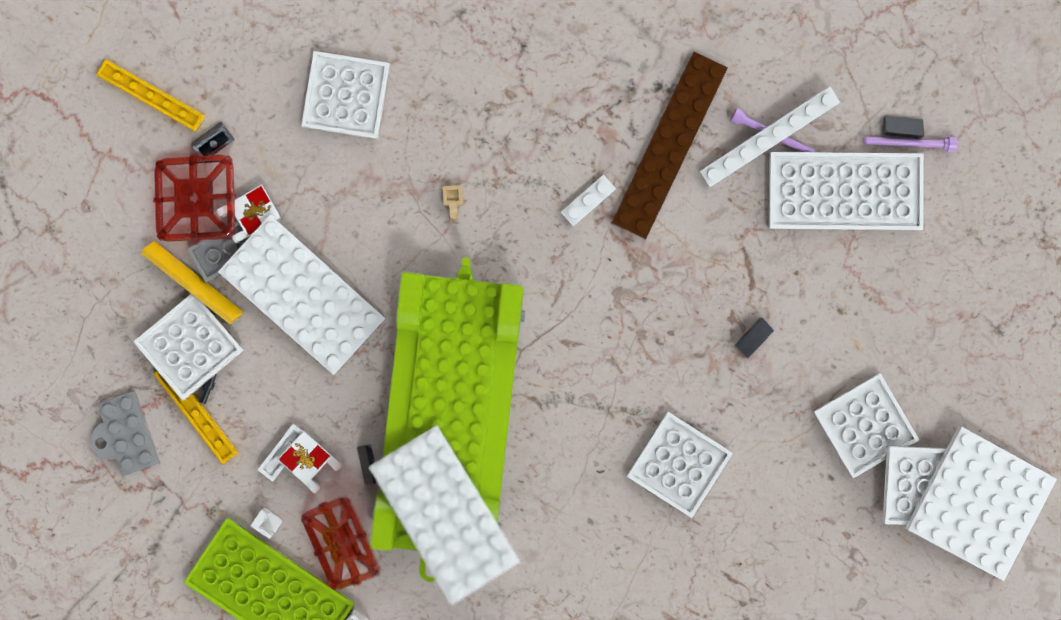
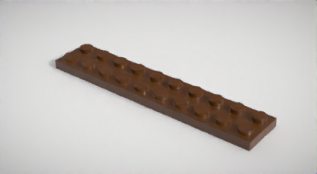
[612,51,728,240]

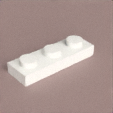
[561,175,616,227]
[258,424,303,482]

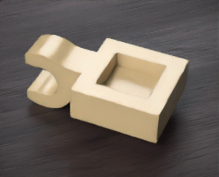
[443,185,463,220]

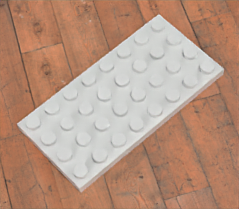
[769,152,924,231]
[218,215,385,375]
[369,426,520,605]

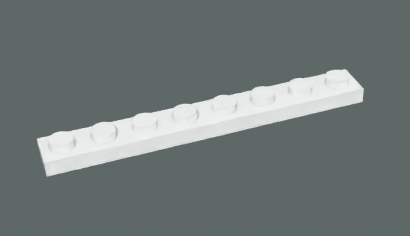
[699,86,840,187]

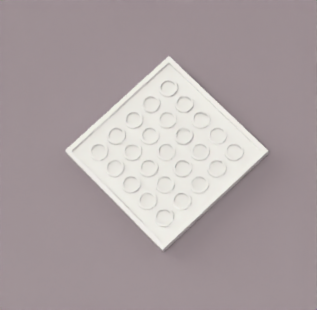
[905,426,1057,581]

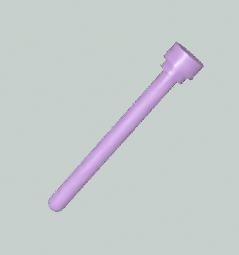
[730,108,816,152]
[863,136,958,152]

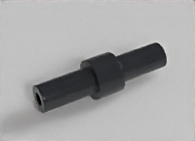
[198,373,217,404]

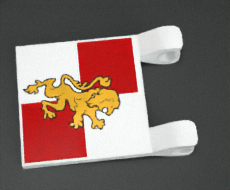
[217,185,281,244]
[277,431,341,494]

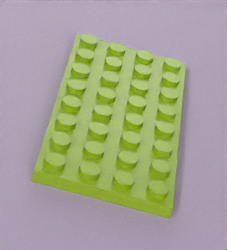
[183,518,355,620]

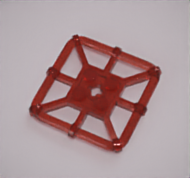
[153,154,237,242]
[301,496,381,590]

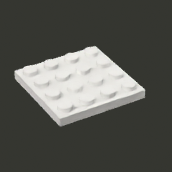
[301,51,390,139]
[134,294,244,400]
[813,373,919,478]
[627,411,733,518]
[882,446,947,525]

